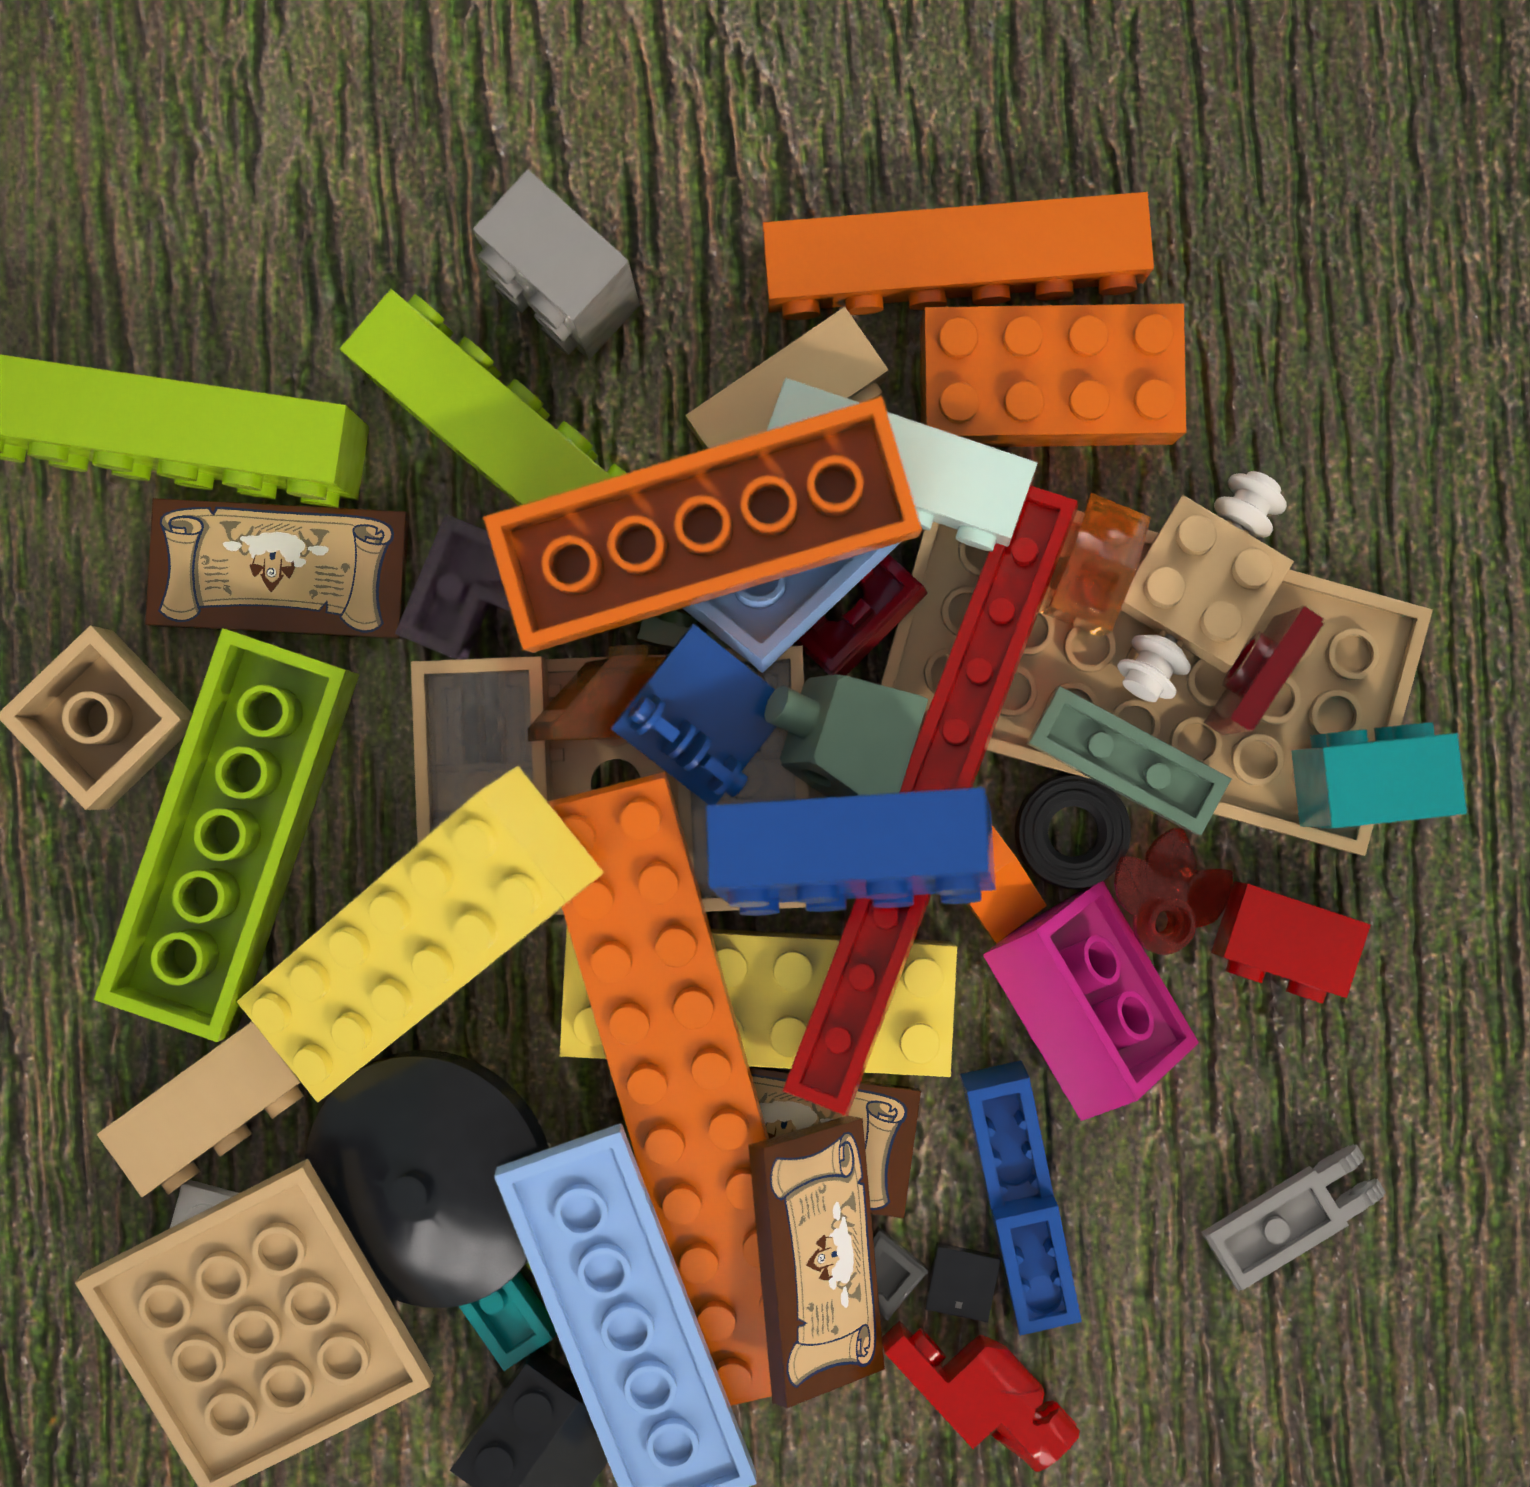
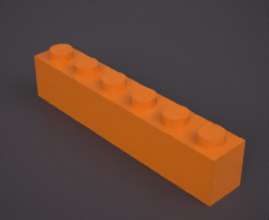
[763,192,1154,320]

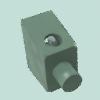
[765,675,928,798]

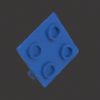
[610,623,777,805]

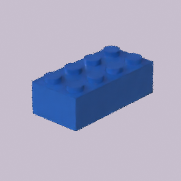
[706,788,996,916]

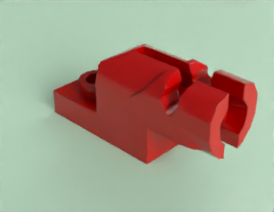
[882,1321,1080,1472]

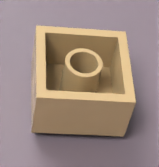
[0,625,192,810]

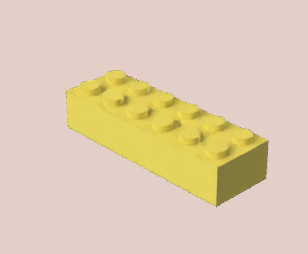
[236,766,604,1103]
[559,926,957,1077]

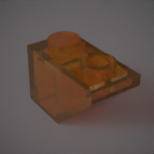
[1041,493,1151,637]

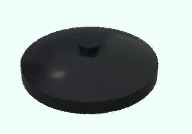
[305,1050,549,1308]

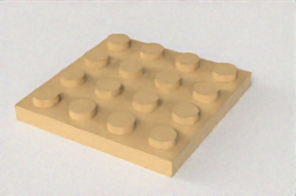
[75,1158,434,1487]

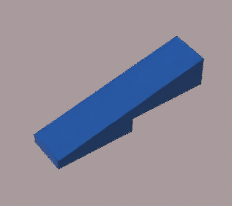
[960,1060,1082,1336]

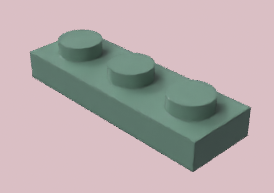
[1026,686,1232,836]

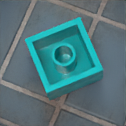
[1291,722,1467,829]

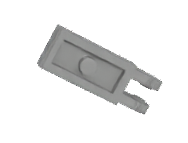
[1201,1144,1386,1291]

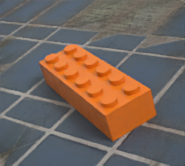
[483,396,922,653]

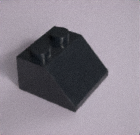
[450,1348,608,1487]

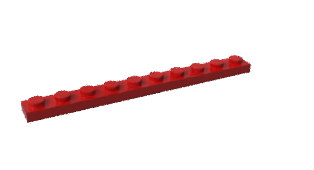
[782,485,1078,1116]

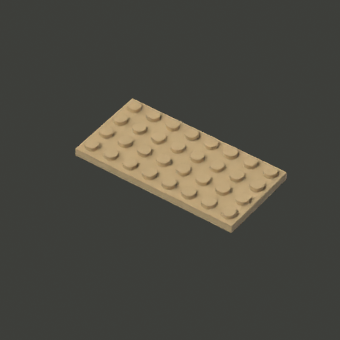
[880,510,1433,856]

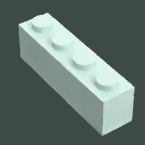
[767,378,1037,551]

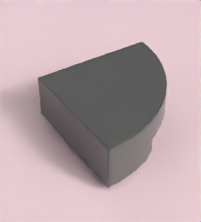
[873,1226,928,1320]

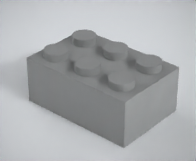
[473,169,640,360]

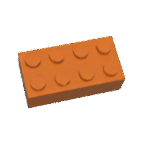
[920,304,1186,447]

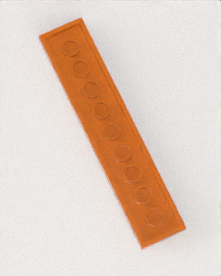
[547,771,772,1406]

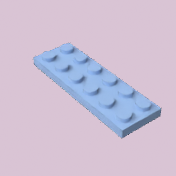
[494,1123,757,1487]

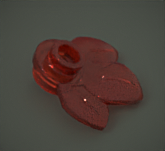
[1114,828,1233,955]

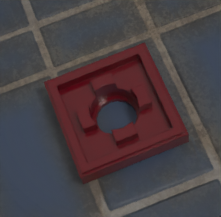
[795,554,928,676]
[1204,606,1324,735]

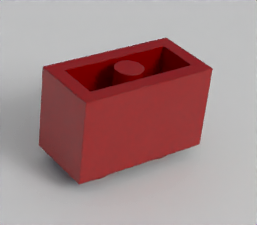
[1211,881,1371,1004]

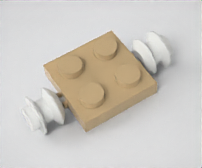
[1115,471,1294,702]

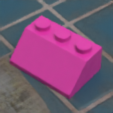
[983,881,1199,1121]

